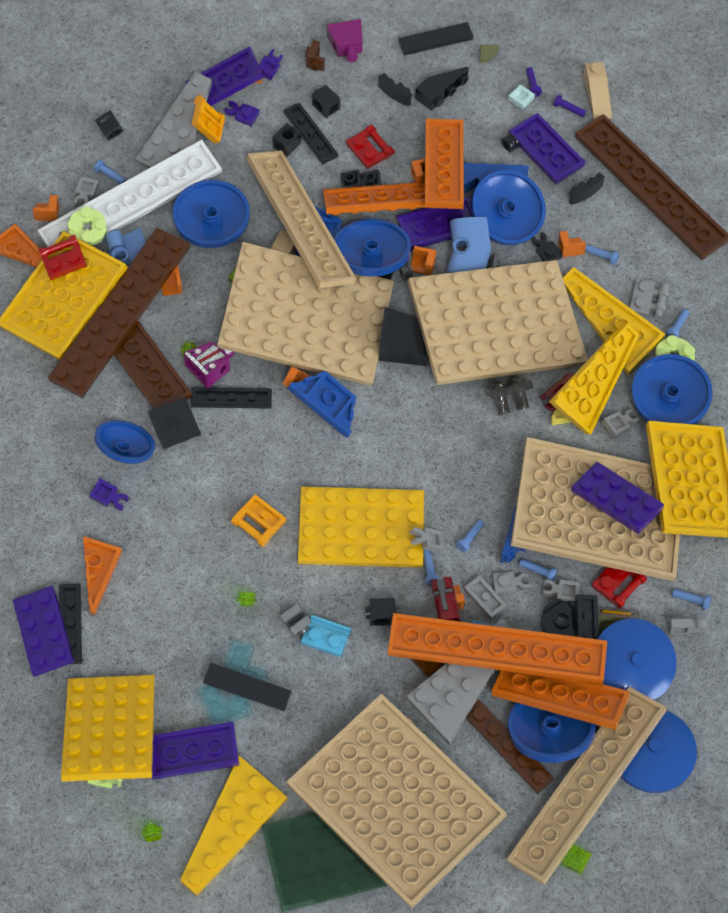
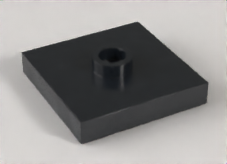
[148,397,201,450]

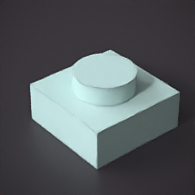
[508,85,535,110]

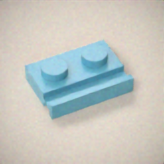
[301,615,351,657]

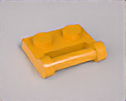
[191,95,225,143]
[231,494,286,547]

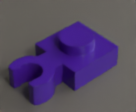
[259,49,283,81]
[224,101,260,127]
[89,478,129,510]

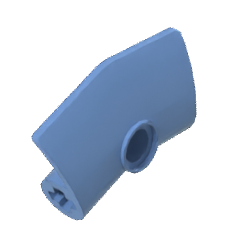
[446,217,491,273]
[105,227,146,267]

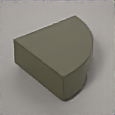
[480,45,499,63]

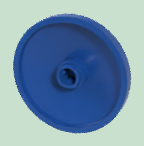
[470,170,546,246]
[173,180,250,248]
[334,219,411,276]
[631,354,713,425]
[597,618,677,700]
[508,703,596,763]
[621,711,697,793]

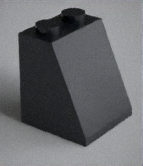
[379,307,429,366]

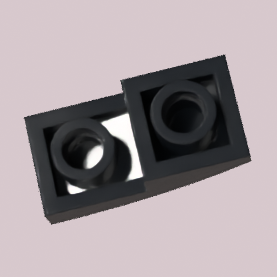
[378,73,412,106]
[341,169,382,188]
[569,173,605,205]

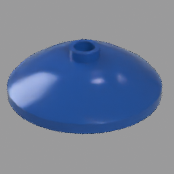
[94,420,155,464]

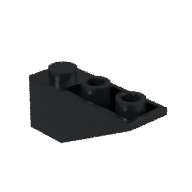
[415,67,469,111]

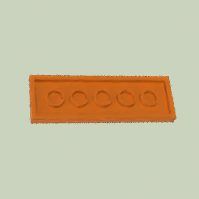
[425,118,464,209]
[323,182,425,215]
[492,671,630,730]

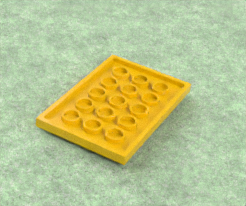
[0,231,128,360]
[646,421,728,538]
[298,487,424,568]
[61,675,155,782]

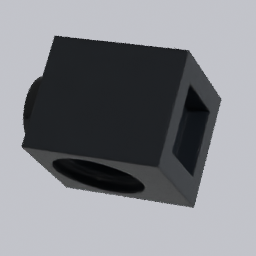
[312,85,340,118]
[95,110,124,141]
[272,123,301,157]
[365,598,396,626]

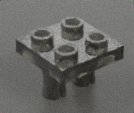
[484,375,533,415]

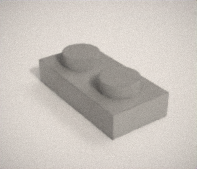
[464,575,507,620]

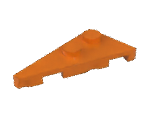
[0,224,42,268]
[83,536,122,615]

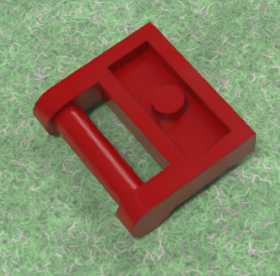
[346,125,395,169]
[38,234,87,280]
[591,567,647,609]

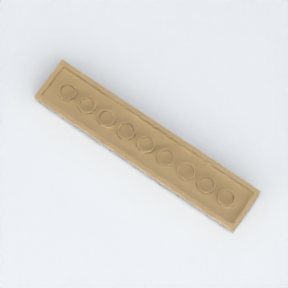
[246,151,356,288]
[506,687,667,885]

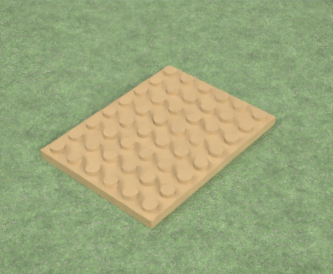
[217,242,394,386]
[408,260,588,385]
[510,437,680,581]
[286,693,507,909]

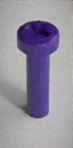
[526,67,542,97]
[553,94,587,117]

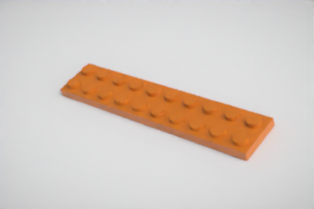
[388,613,607,684]

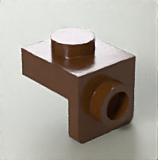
[305,40,325,72]

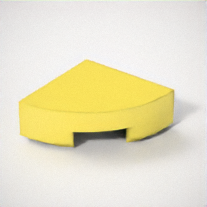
[551,409,571,425]

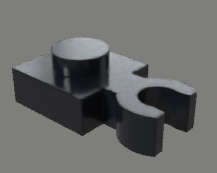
[532,232,563,262]

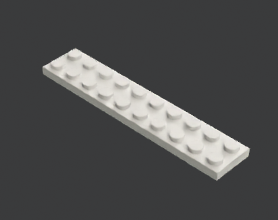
[37,140,222,247]

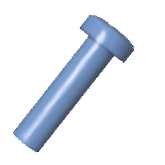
[94,160,126,184]
[585,244,619,265]
[665,309,689,338]
[455,519,484,552]
[423,550,439,586]
[519,558,557,581]
[672,589,711,610]

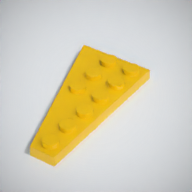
[563,267,665,375]
[549,323,639,435]
[180,756,288,896]

